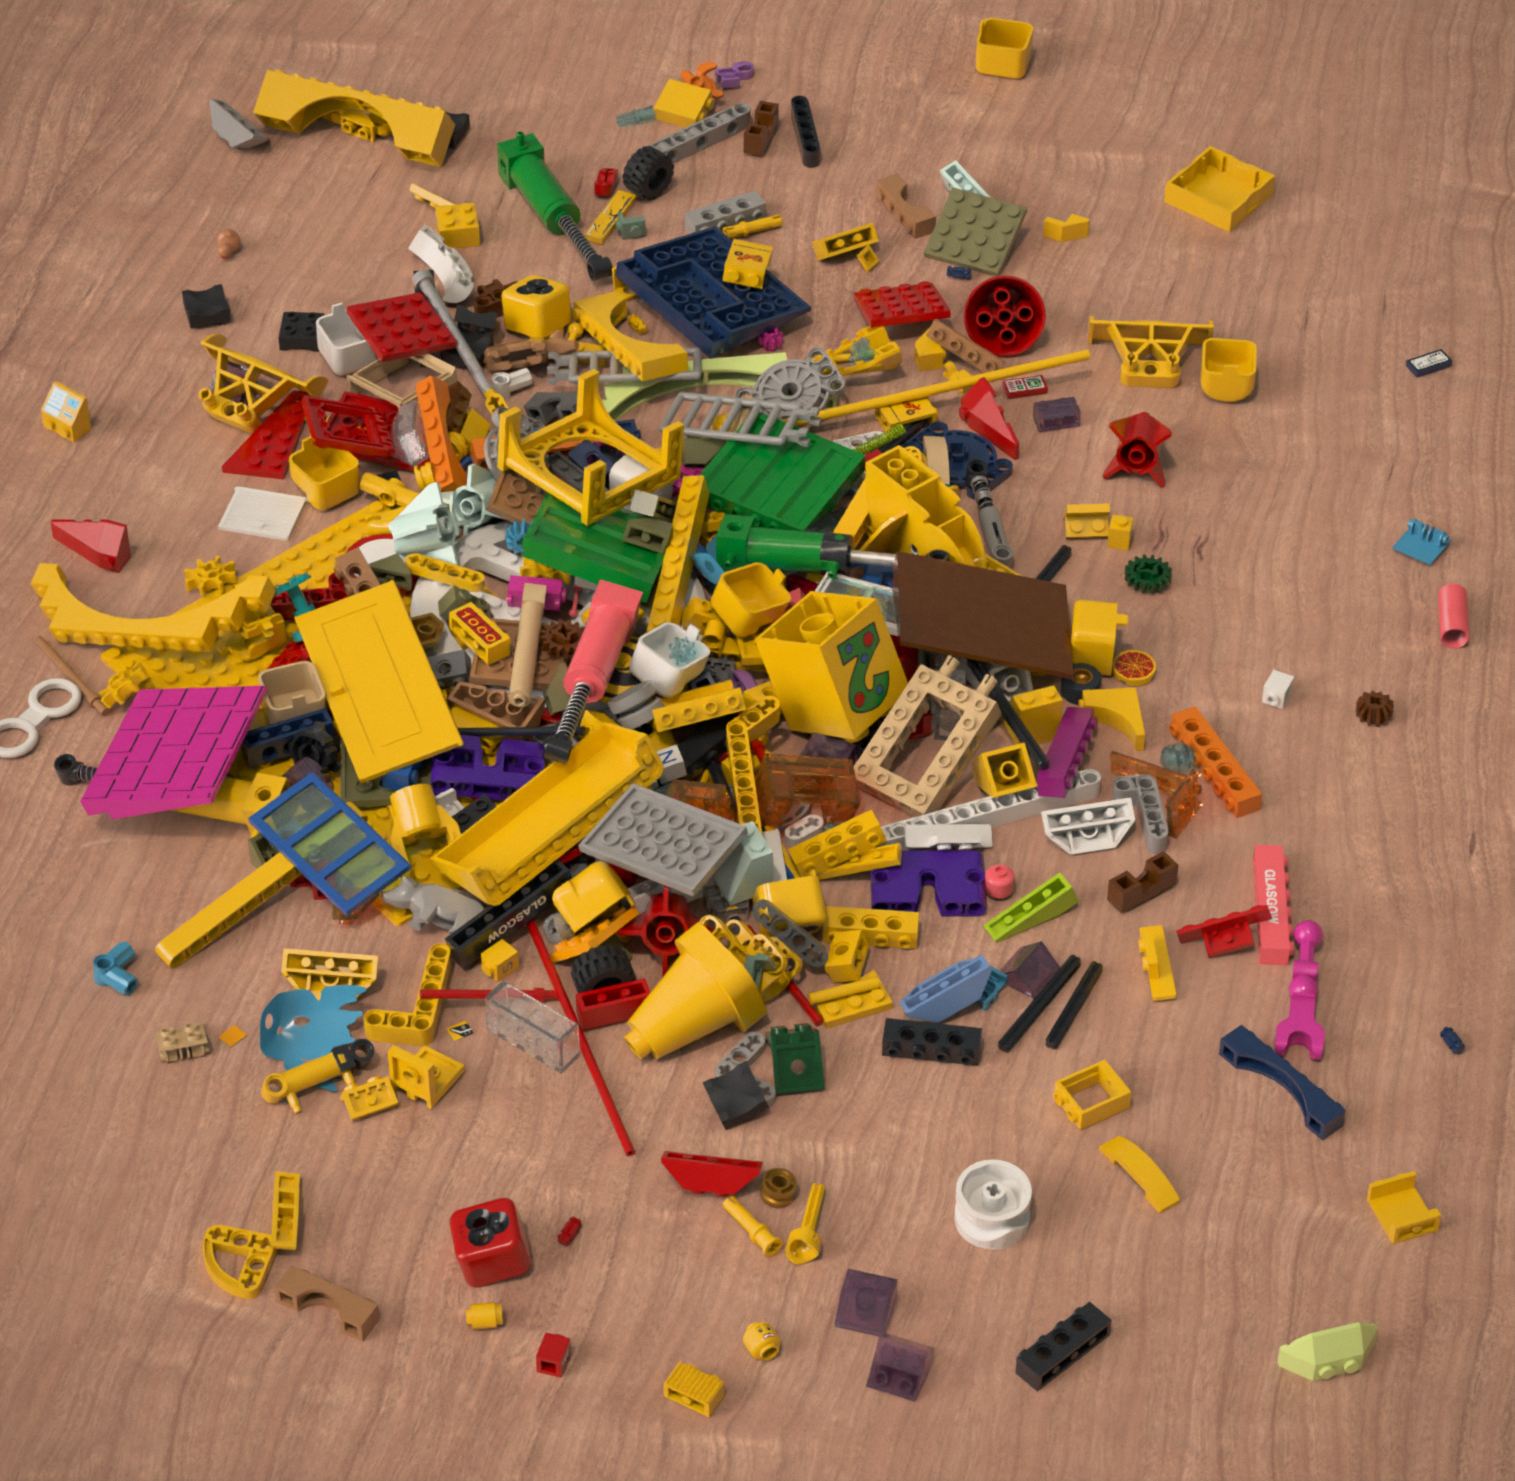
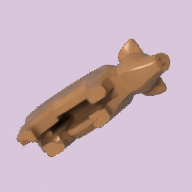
[483,329,579,372]

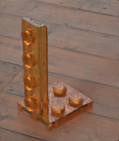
[1110,751,1202,839]

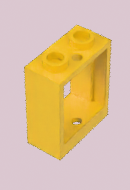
[1053,1060,1131,1130]

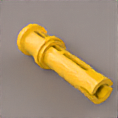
[723,1196,783,1257]

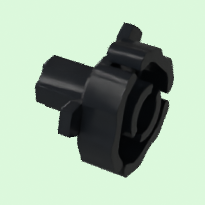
[289,721,342,777]

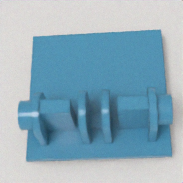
[1392,519,1451,565]

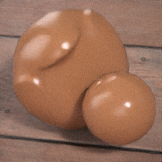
[216,229,241,259]

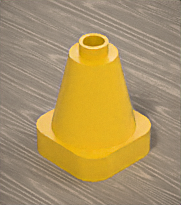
[623,922,768,1060]

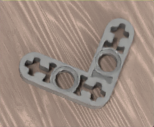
[715,1032,776,1107]

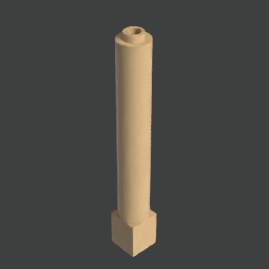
[508,583,547,707]

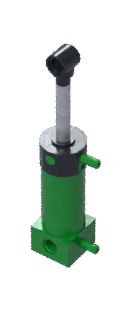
[716,514,949,579]

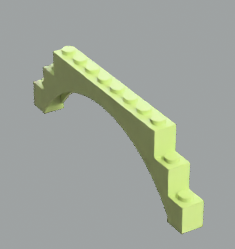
[602,352,837,422]

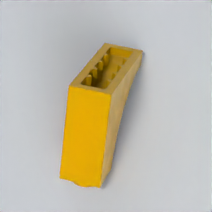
[1078,687,1145,751]

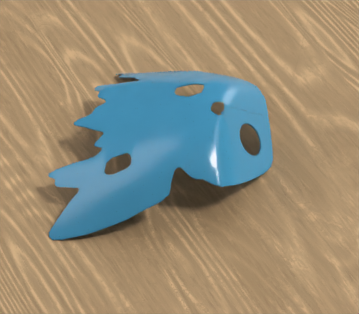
[690,537,797,584]
[260,985,366,1092]

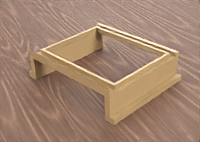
[346,353,458,424]

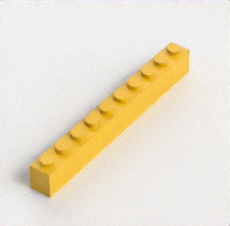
[647,475,709,632]

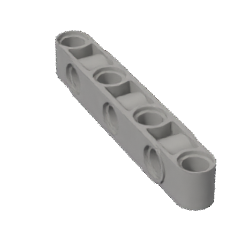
[647,103,751,164]

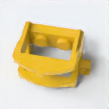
[223,582,286,661]

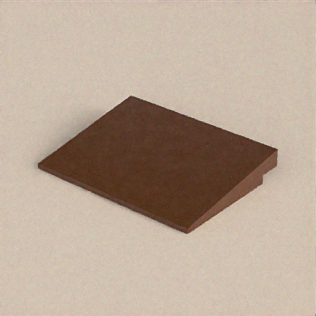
[892,551,1074,679]

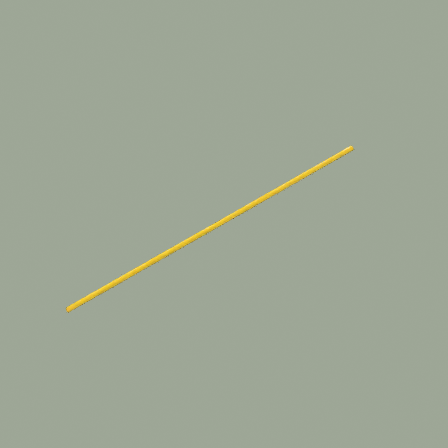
[654,349,1090,452]

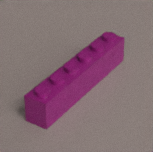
[1037,707,1098,798]

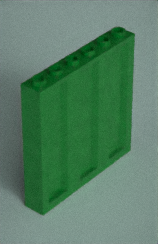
[700,413,865,531]
[521,492,668,603]

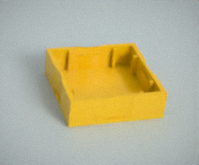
[1164,146,1275,232]

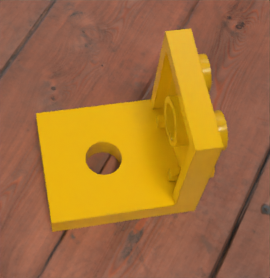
[388,1045,465,1109]

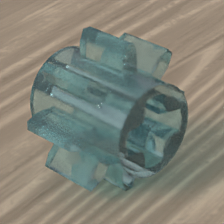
[668,636,696,665]

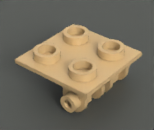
[155,1022,209,1063]

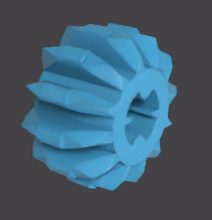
[505,519,533,554]

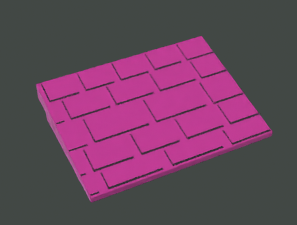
[80,686,268,819]

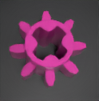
[758,328,783,351]

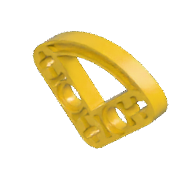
[202,1225,277,1299]

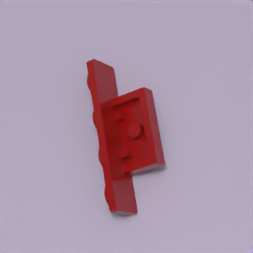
[1176,905,1272,958]

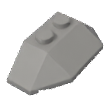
[209,98,268,149]

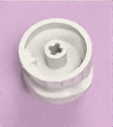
[954,1159,1032,1249]

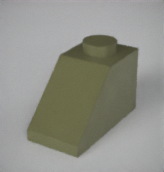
[622,517,672,554]

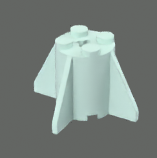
[441,464,504,536]
[389,482,469,566]

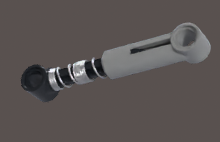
[965,458,1013,569]

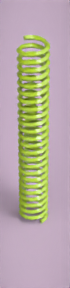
[853,424,906,454]

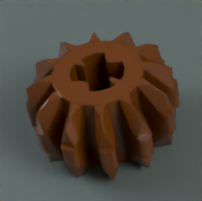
[1355,690,1394,727]

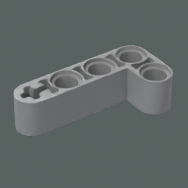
[1112,774,1168,854]

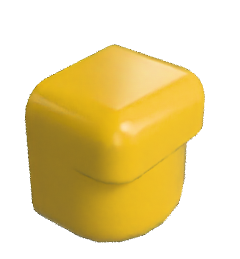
[1200,338,1257,402]
[289,436,361,511]
[711,562,791,637]
[552,861,637,933]

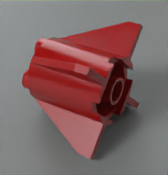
[1102,412,1173,488]
[618,886,713,978]

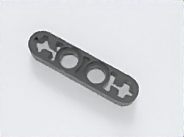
[753,899,828,967]

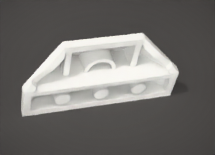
[1041,798,1135,855]

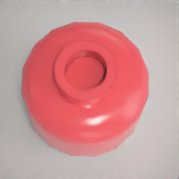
[985,864,1015,899]

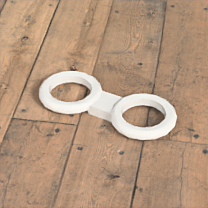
[0,678,82,758]

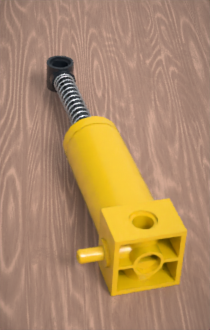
[54,754,297,838]

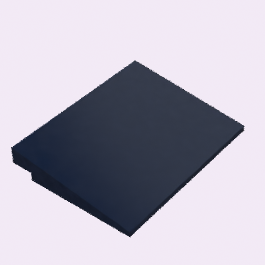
[615,226,811,359]

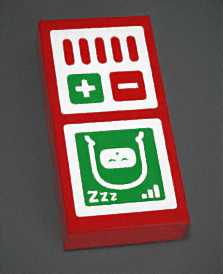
[1002,375,1048,399]

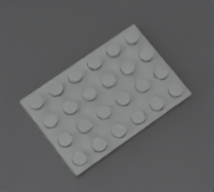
[578,783,748,897]

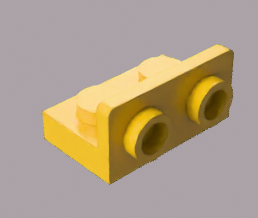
[340,1076,398,1121]

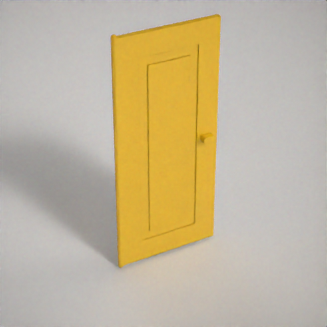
[294,580,464,784]

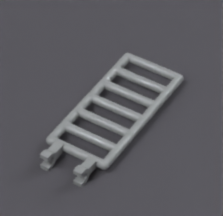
[547,348,701,385]
[658,392,822,447]

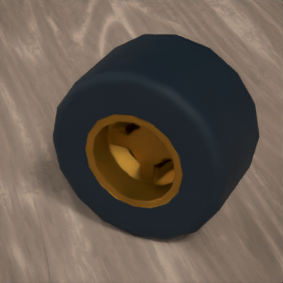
[1061,663,1102,705]

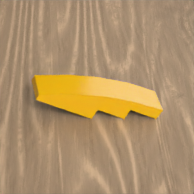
[270,1171,300,1250]

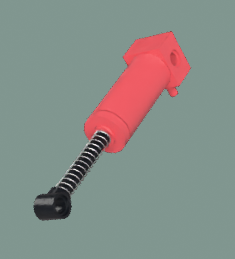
[544,579,643,765]

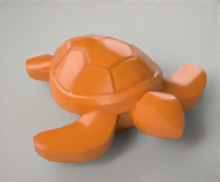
[680,62,724,101]

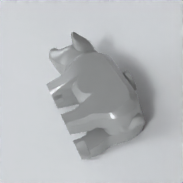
[381,876,486,934]

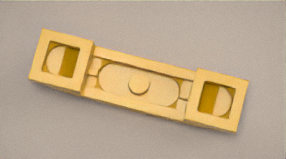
[1099,1136,1180,1214]

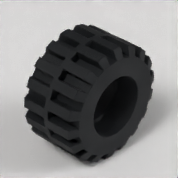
[622,146,674,201]
[571,945,636,993]

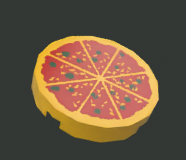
[1112,650,1156,686]

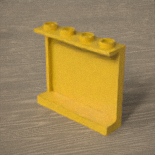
[649,679,746,732]

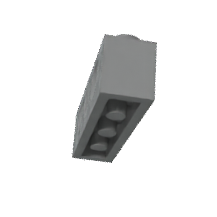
[685,191,766,234]

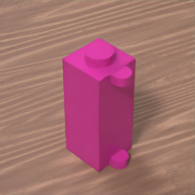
[507,575,567,611]

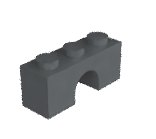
[524,392,577,424]

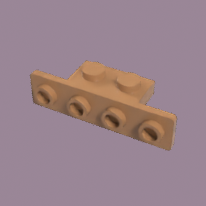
[926,319,1005,373]

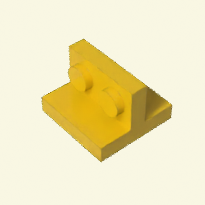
[1062,503,1110,539]

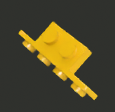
[1138,925,1176,1001]

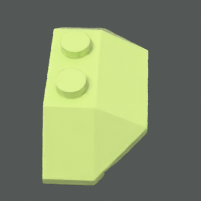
[1277,1322,1378,1381]

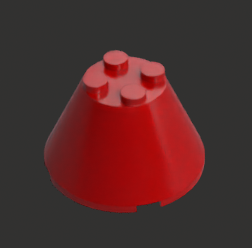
[964,275,1046,356]

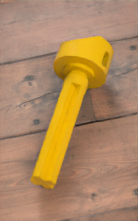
[785,1183,825,1265]

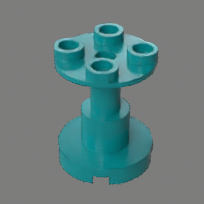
[274,572,315,642]

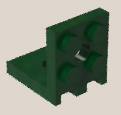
[765,1023,824,1094]

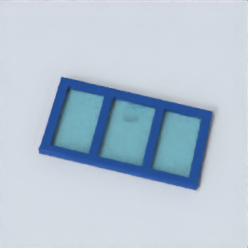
[248,772,412,916]

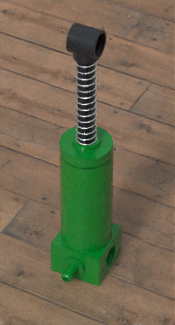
[497,131,613,281]

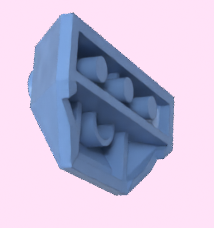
[899,955,992,1023]

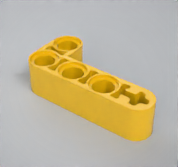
[702,620,767,673]

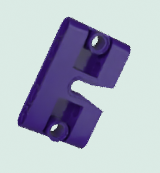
[430,735,545,801]
[870,851,986,916]

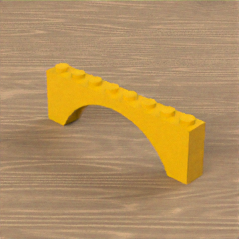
[572,291,688,382]

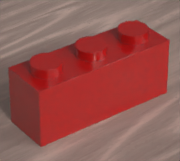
[576,978,651,1030]

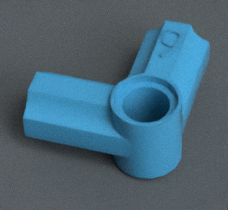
[93,941,138,996]

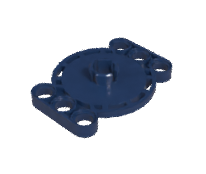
[903,421,1013,499]

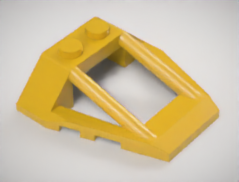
[812,326,903,376]

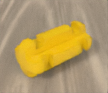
[627,314,648,335]

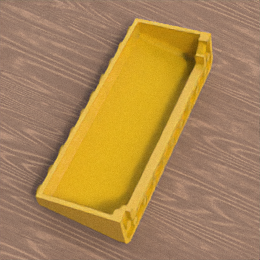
[430,722,664,906]

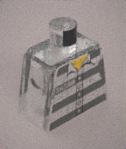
[702,884,749,933]

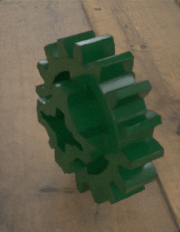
[1125,554,1172,594]

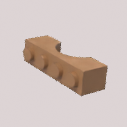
[876,173,936,239]
[275,1265,379,1342]

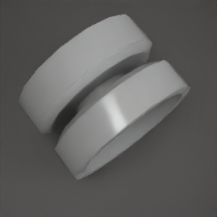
[608,680,665,730]

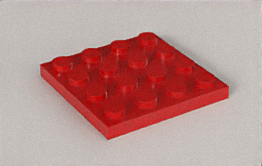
[853,281,951,328]
[346,292,457,362]

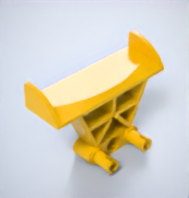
[1088,315,1214,388]
[198,333,329,433]

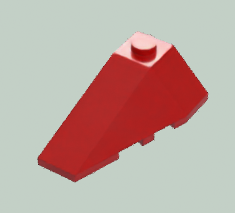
[959,377,1019,460]

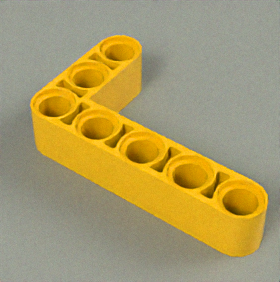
[364,943,452,1046]

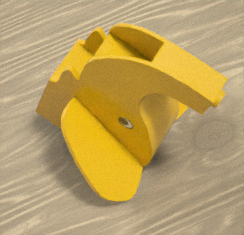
[859,445,987,569]

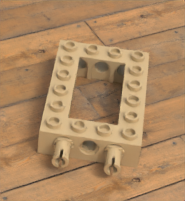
[849,655,1001,817]

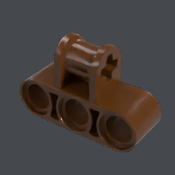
[474,279,518,318]

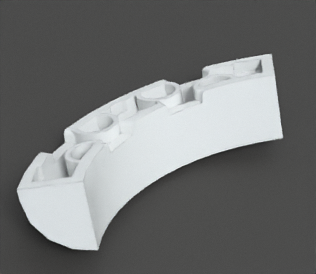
[408,224,474,303]

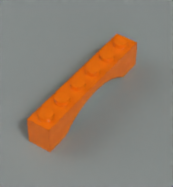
[415,375,467,492]

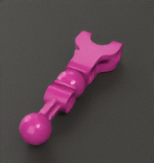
[1274,920,1325,1061]

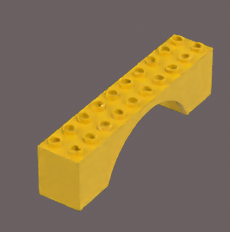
[253,69,455,168]

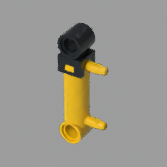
[261,1039,375,1114]

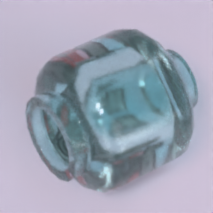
[1160,743,1194,774]

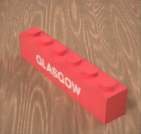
[1253,845,1294,965]

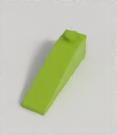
[983,872,1079,943]

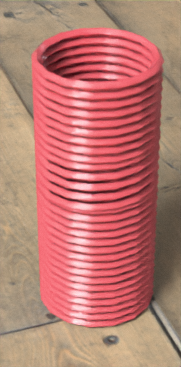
[1438,584,1469,648]

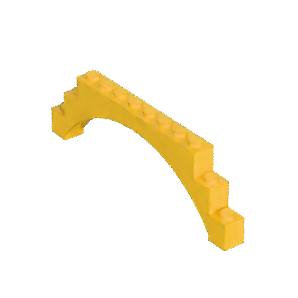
[30,563,276,652]

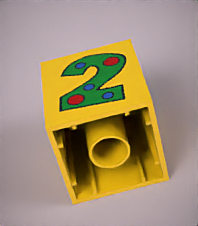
[755,591,908,743]

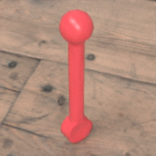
[569,585,582,618]

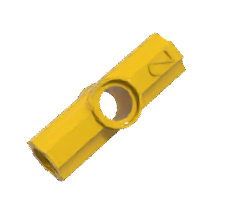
[360,472,420,507]

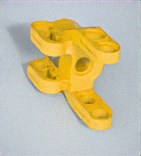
[387,784,461,883]
[699,915,803,1003]

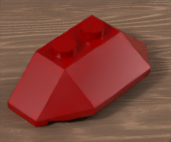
[661,1151,763,1197]

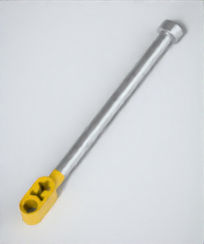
[412,270,510,416]

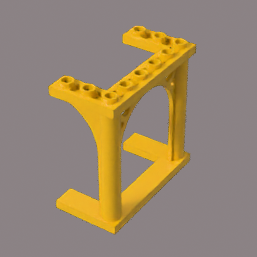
[497,369,684,526]

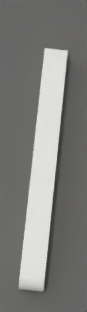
[876,769,1101,851]

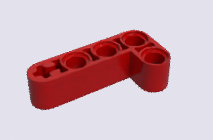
[270,573,348,621]

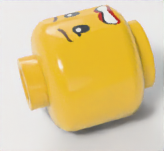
[743,1322,781,1361]

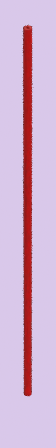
[471,798,635,1156]

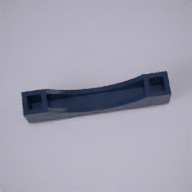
[1219,1025,1346,1141]

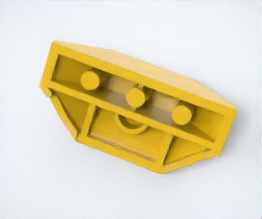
[281,948,379,1003]

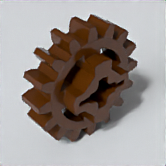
[540,619,585,659]

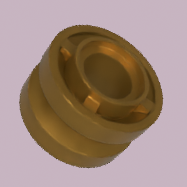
[760,1168,797,1208]

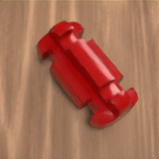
[557,1216,582,1246]

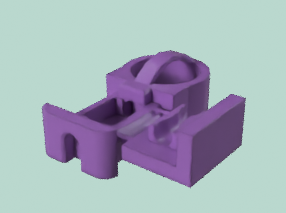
[714,61,754,88]

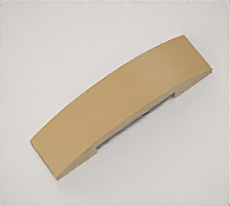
[923,436,950,485]

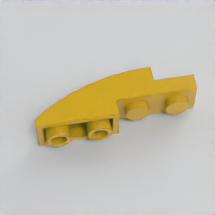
[320,109,376,143]

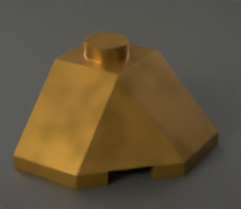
[411,613,444,650]

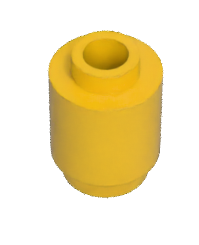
[466,1302,503,1330]

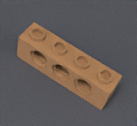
[333,547,380,597]

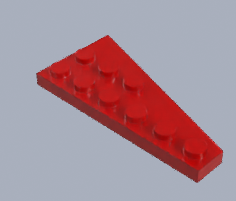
[222,390,310,480]

